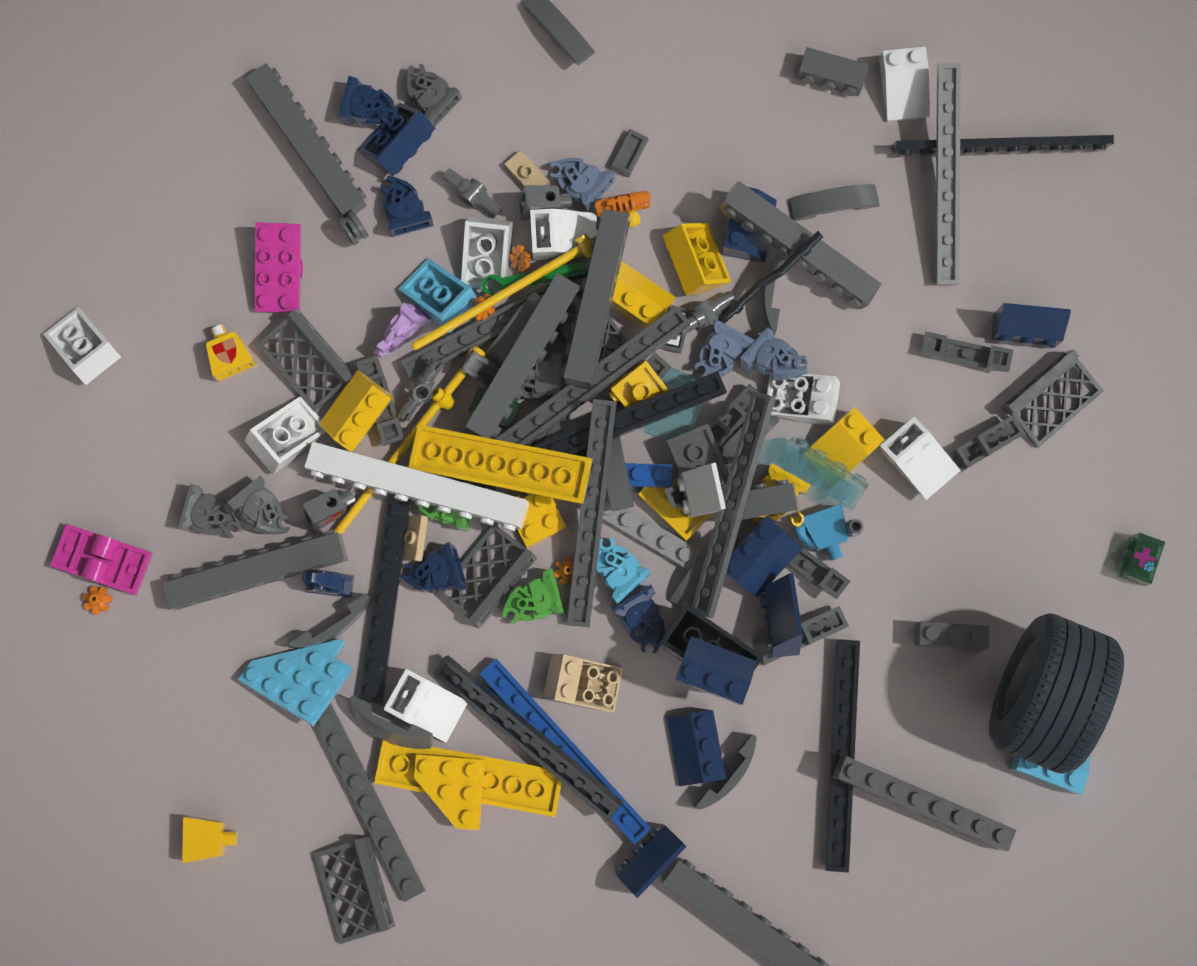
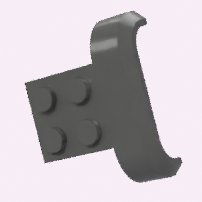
[664,424,732,509]

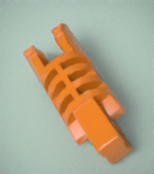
[595,191,651,217]

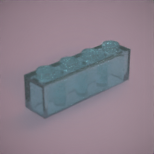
[776,436,869,511]

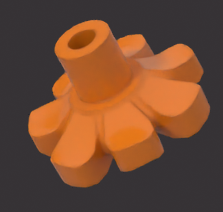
[509,245,533,273]
[472,294,495,321]
[554,557,574,585]
[83,586,113,615]

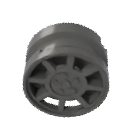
[337,210,369,246]

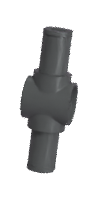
[443,168,503,218]
[678,291,735,337]
[397,358,444,421]

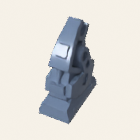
[550,158,615,212]
[694,320,755,379]
[740,327,808,380]

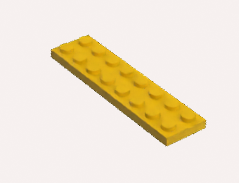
[408,425,593,504]
[374,740,562,817]

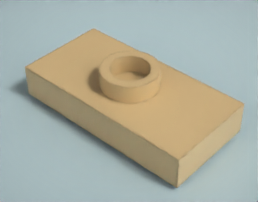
[505,150,550,187]
[403,515,428,561]

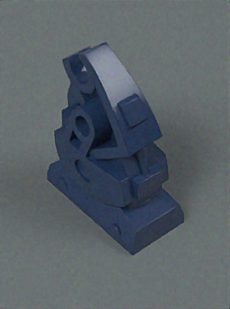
[338,76,400,127]
[380,176,434,237]
[400,542,468,593]
[302,570,354,598]
[612,585,665,654]

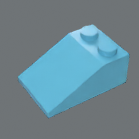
[399,258,477,333]

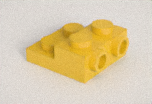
[608,360,669,409]
[516,494,567,548]

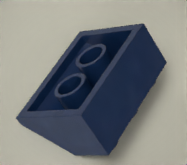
[358,103,436,176]
[722,187,777,263]
[992,303,1071,348]
[727,516,803,598]
[760,573,803,657]
[674,636,757,706]
[667,710,726,786]
[616,824,687,898]

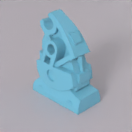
[597,538,651,605]

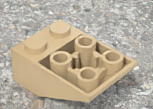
[543,653,623,713]

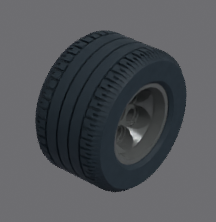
[989,613,1124,774]

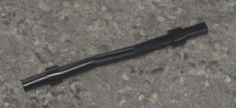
[717,231,824,324]

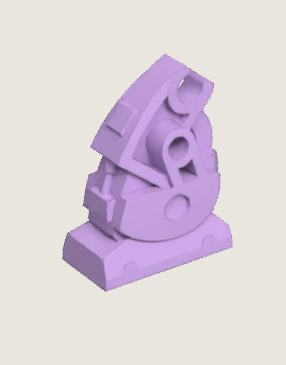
[374,302,431,358]

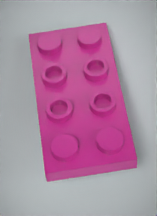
[255,222,303,313]
[50,524,153,596]

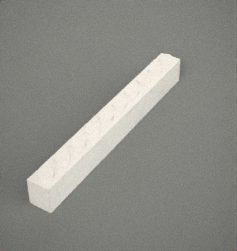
[304,442,529,531]

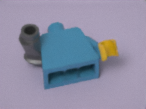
[787,504,864,561]

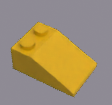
[802,407,885,488]

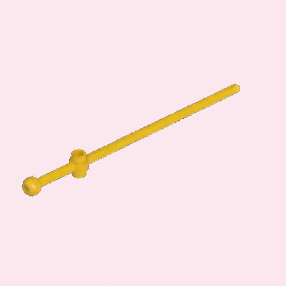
[411,210,641,350]
[334,346,485,534]

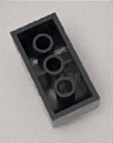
[659,604,764,671]

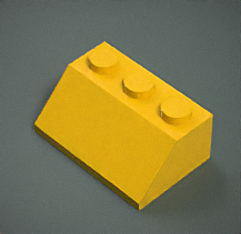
[663,223,731,296]
[611,261,676,329]
[319,370,394,452]

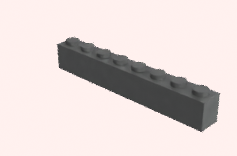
[245,63,367,218]
[719,181,882,309]
[561,209,631,389]
[465,273,581,440]
[162,530,349,611]
[832,756,1016,852]
[662,859,829,966]

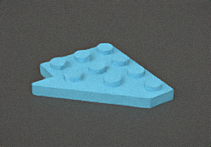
[238,639,353,727]

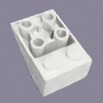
[530,209,598,260]
[767,374,840,426]
[880,417,960,500]
[384,669,468,743]

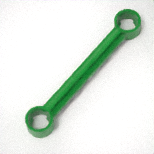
[482,261,588,296]

